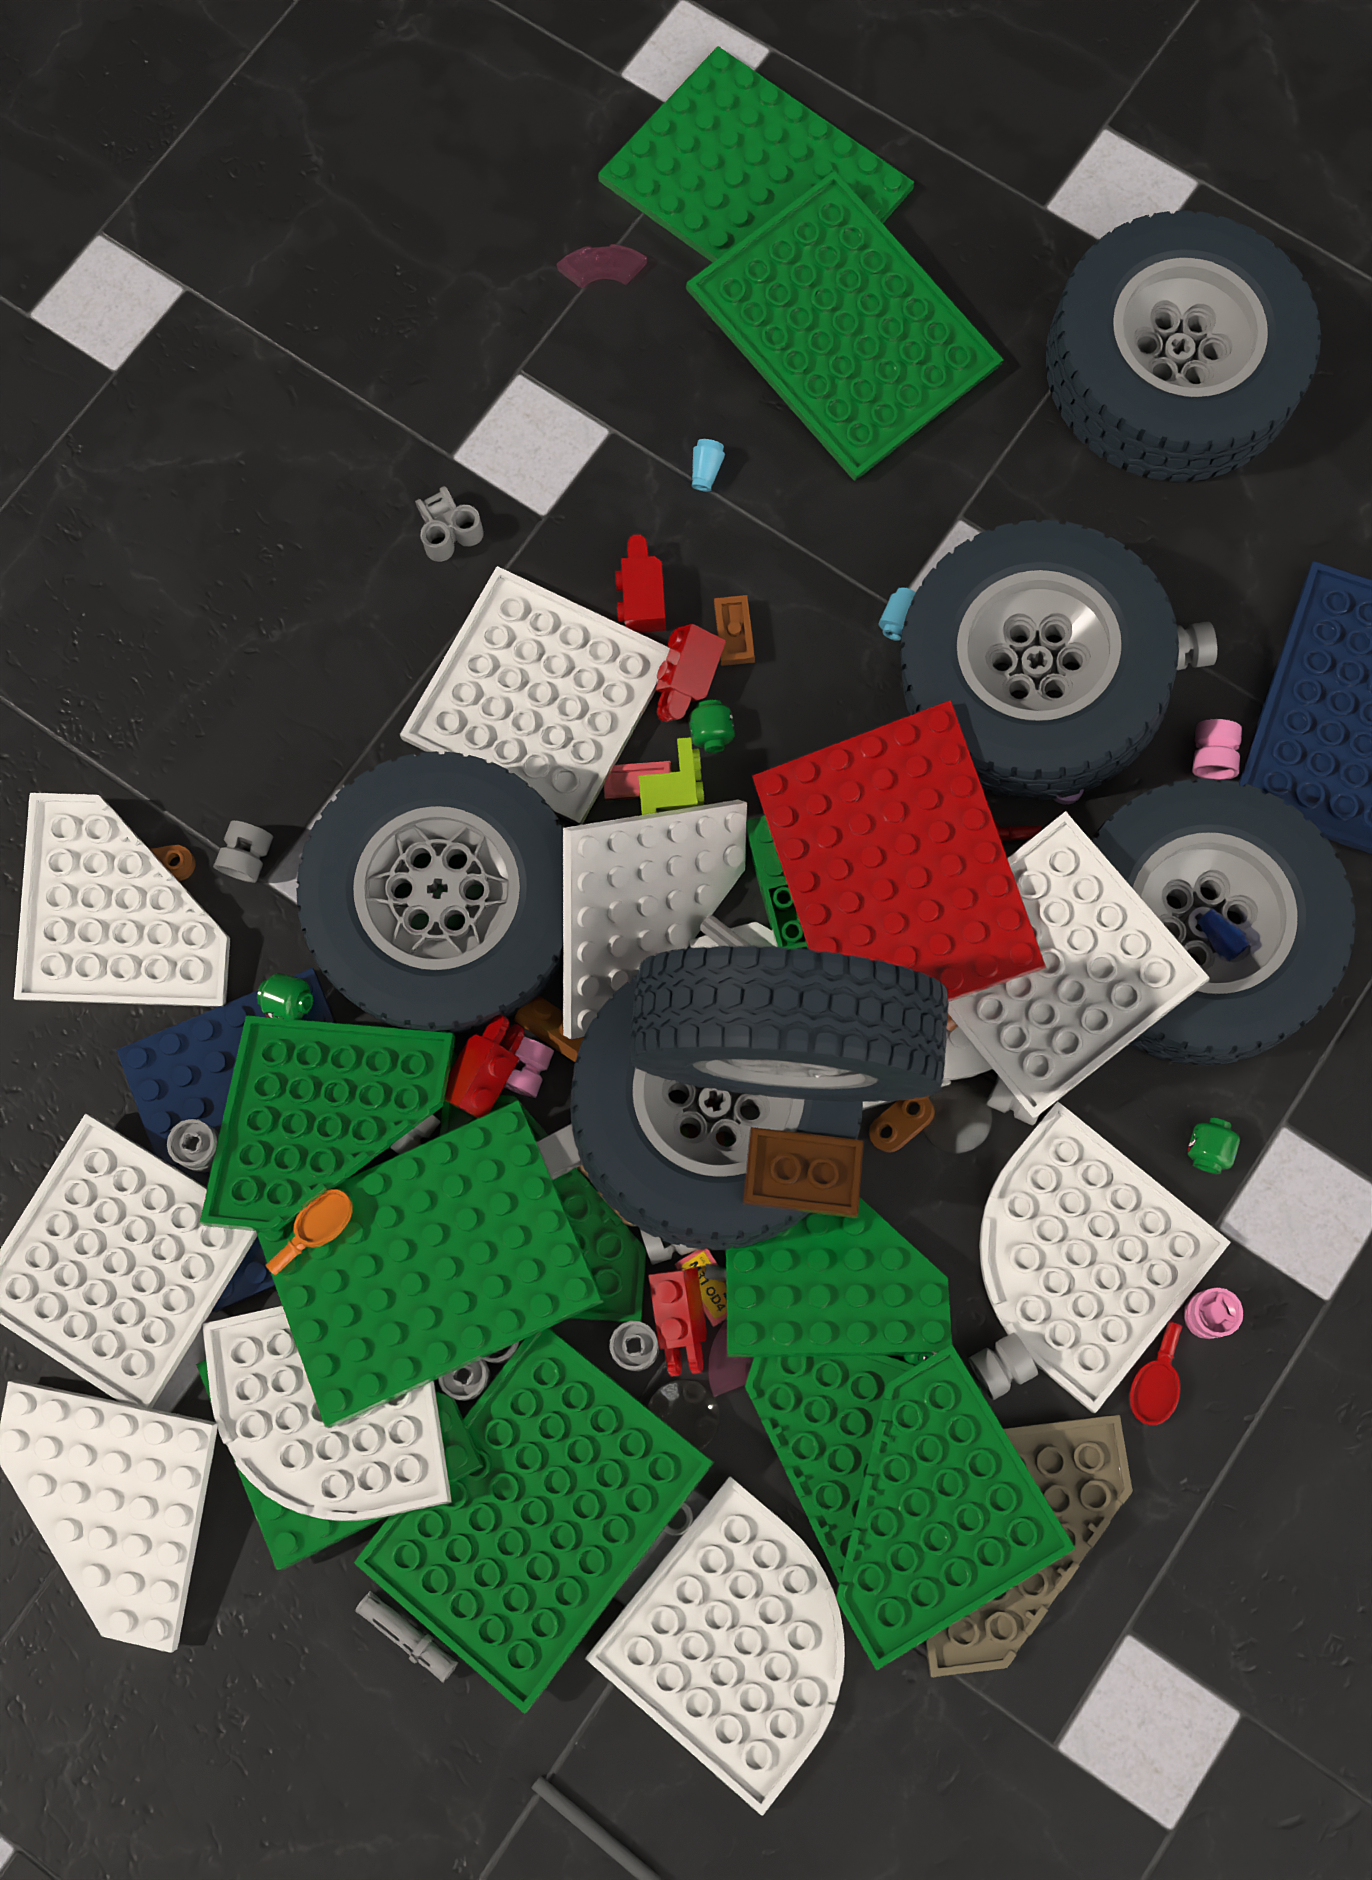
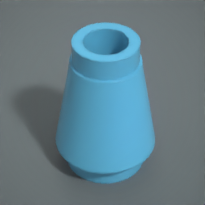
[692,439,725,491]

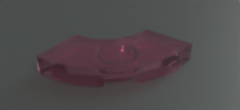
[557,244,647,288]
[708,1320,747,1397]

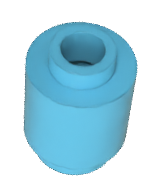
[879,588,916,641]

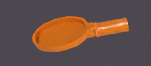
[266,1189,353,1276]

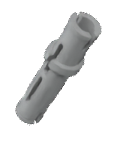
[355,1591,459,1683]

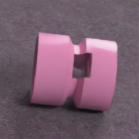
[1193,719,1242,780]
[504,1037,554,1098]
[1183,1288,1243,1339]

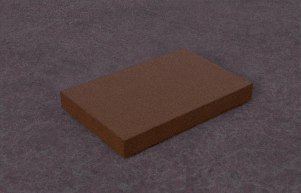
[742,1127,864,1218]

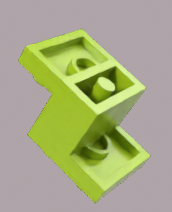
[638,737,704,815]

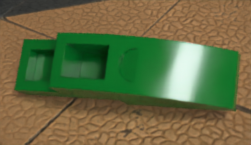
[746,816,808,949]

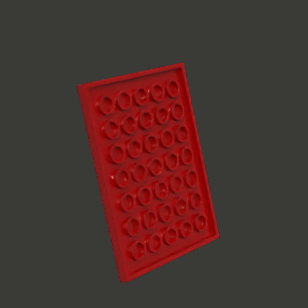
[752,700,1047,1002]

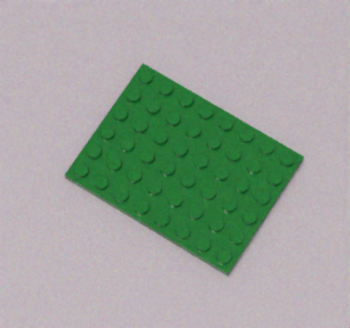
[598,46,914,263]
[686,170,1003,481]
[256,1100,603,1429]
[354,1328,714,1714]

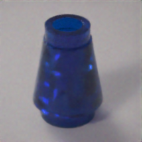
[1197,908,1251,962]

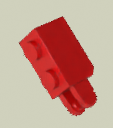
[616,534,666,633]
[655,624,726,722]
[445,1014,525,1118]
[649,1267,707,1376]

